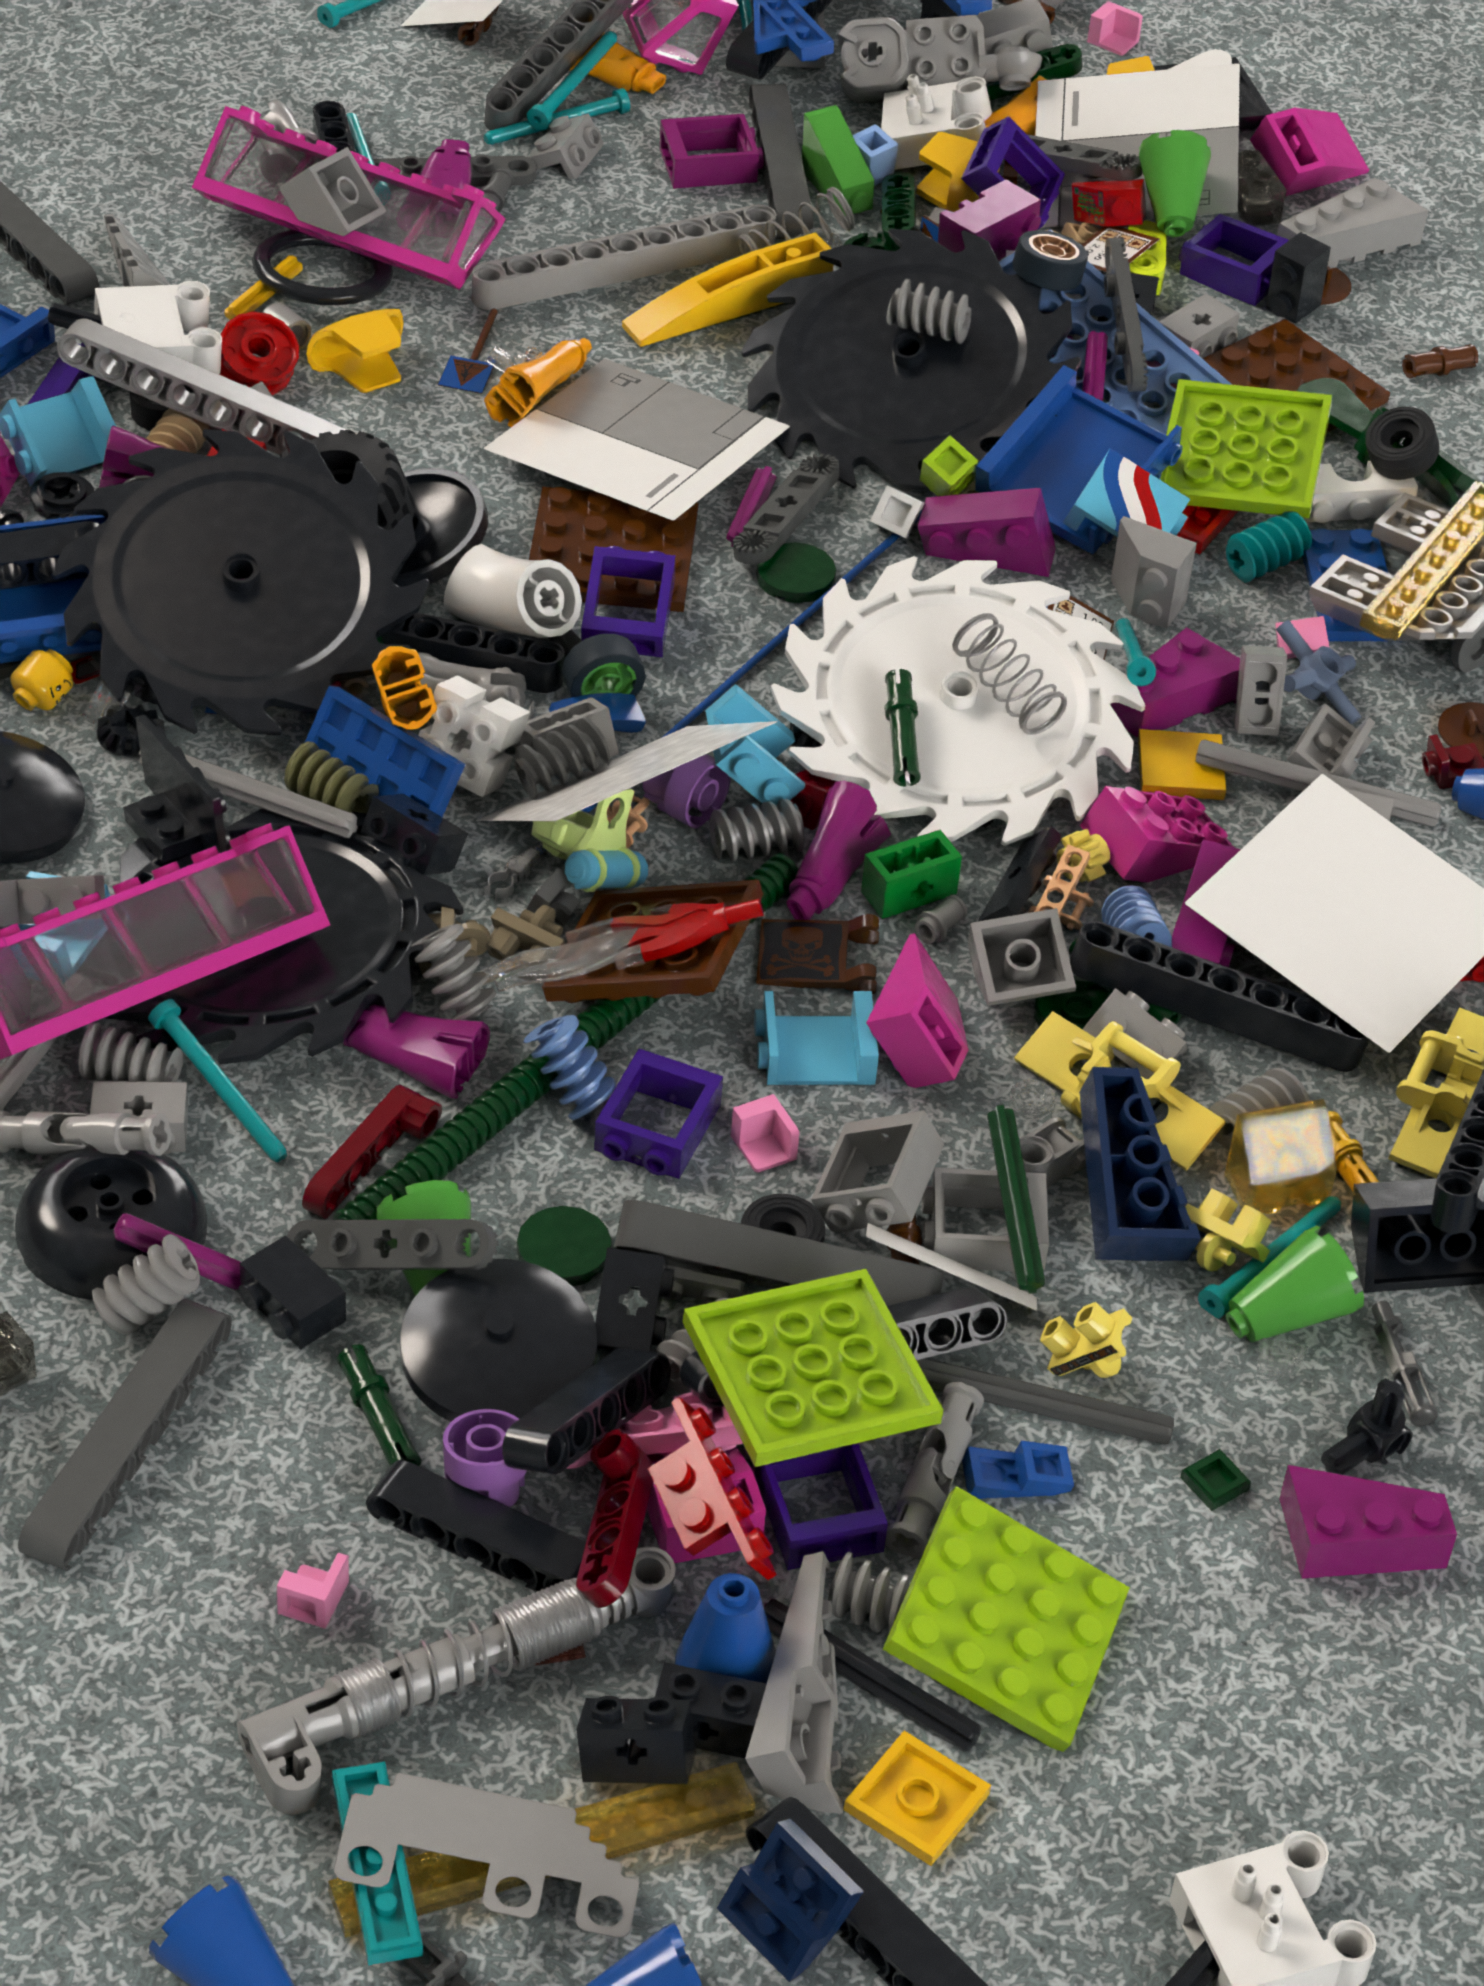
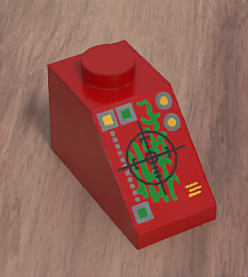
[1072,179,1146,227]

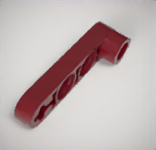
[302,1085,442,1219]
[576,1429,654,1608]

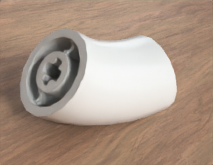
[444,544,582,638]

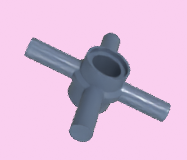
[1276,620,1362,725]

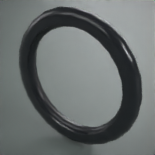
[252,230,393,306]

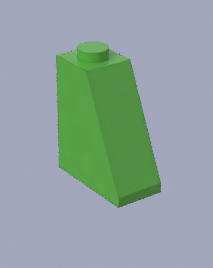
[802,105,875,216]

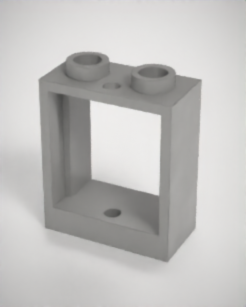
[811,1110,944,1232]
[922,1167,1049,1272]

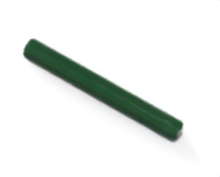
[987,1105,1045,1294]

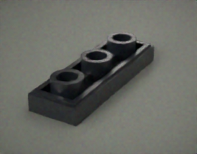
[978,825,1061,921]

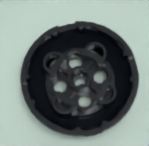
[15,1145,207,1300]

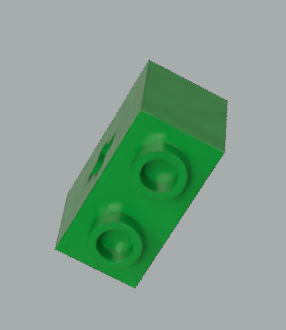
[861,829,962,919]

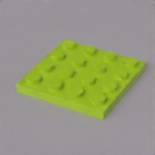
[1160,379,1332,519]
[683,1269,944,1467]
[883,1486,1130,1752]

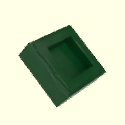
[1180,1449,1251,1511]

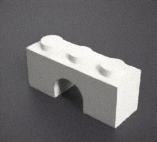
[1303,461,1418,523]

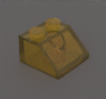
[1224,1099,1337,1214]

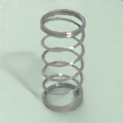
[738,187,855,255]
[952,613,1067,735]

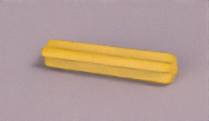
[224,255,303,320]

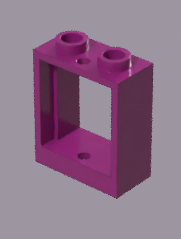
[659,114,764,189]

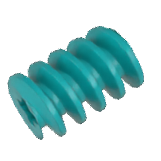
[1226,511,1312,583]

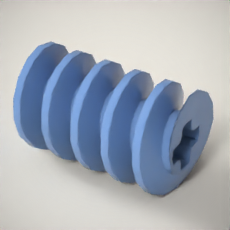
[1102,885,1172,947]
[524,1015,616,1120]

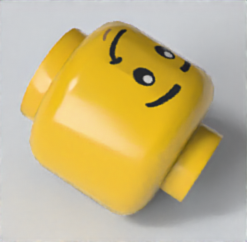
[10,649,73,711]

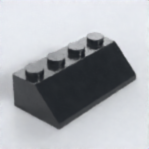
[1351,1178,1484,1293]

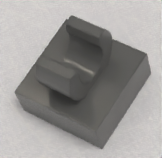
[526,867,580,926]

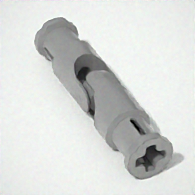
[0,1111,171,1156]
[885,1382,984,1558]

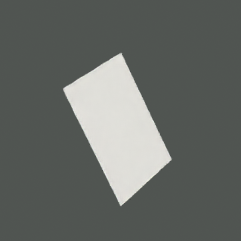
[401,0,503,26]

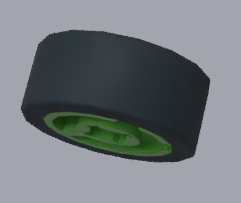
[562,634,646,697]

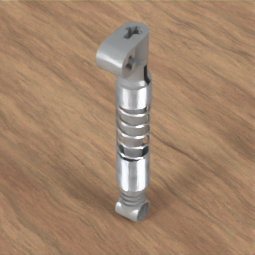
[237,1546,676,1815]

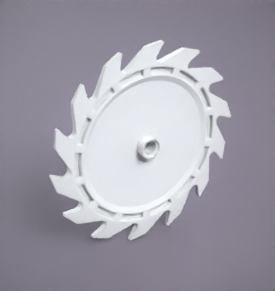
[770,556,1145,846]

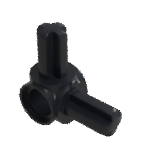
[1321,1378,1413,1475]

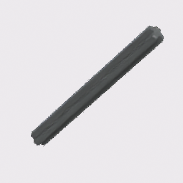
[916,1358,1174,1445]

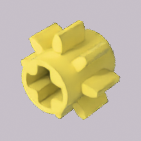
[1057,829,1110,882]

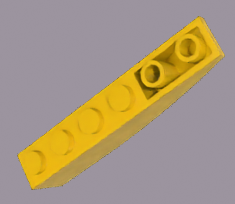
[622,232,834,347]

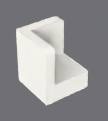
[870,485,925,538]

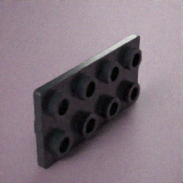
[123,715,231,869]

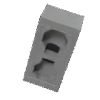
[1234,645,1287,736]

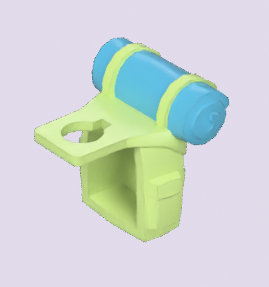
[531,788,648,892]

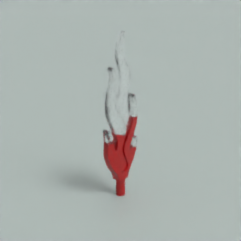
[436,899,764,992]

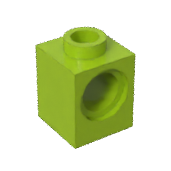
[919,435,978,496]

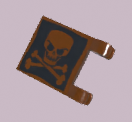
[756,914,879,994]

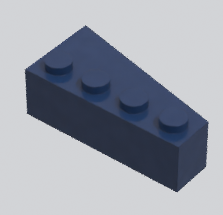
[1079,1067,1201,1261]

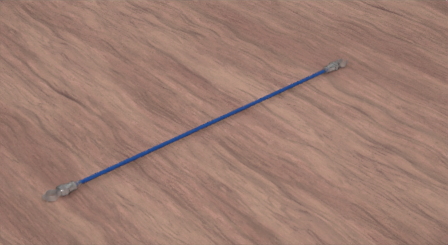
[484,445,994,901]

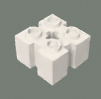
[418,675,530,797]

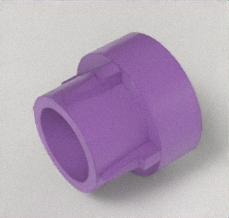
[643,754,731,829]
[443,1409,527,1507]

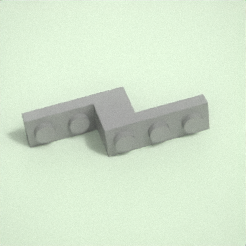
[0,875,105,927]

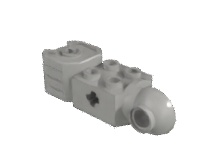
[838,15,1043,103]

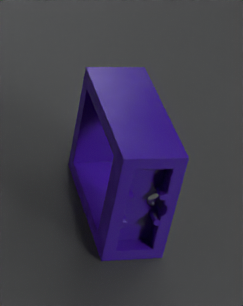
[961,116,1065,230]
[1178,214,1289,306]
[581,546,675,658]
[594,1048,723,1179]
[755,1443,888,1570]

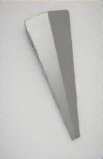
[104,214,170,287]
[745,1551,844,1814]

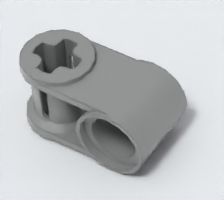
[1019,1117,1086,1188]

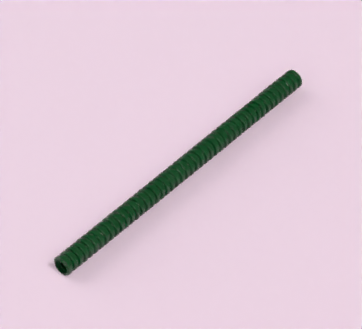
[333,853,798,1220]

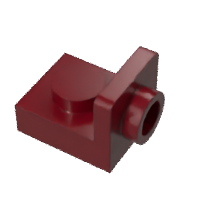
[1422,734,1484,789]
[790,770,838,830]

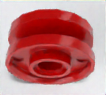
[219,312,299,395]

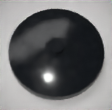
[394,468,488,587]
[0,731,85,864]
[400,1259,597,1422]

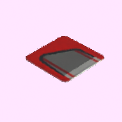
[70,656,100,685]

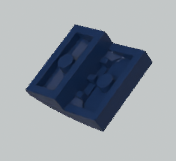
[717,1818,864,1982]

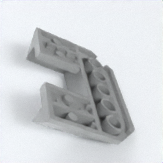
[1309,493,1484,641]

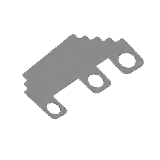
[334,1773,639,1938]

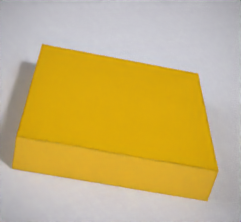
[1138,729,1226,800]
[843,1730,991,1866]

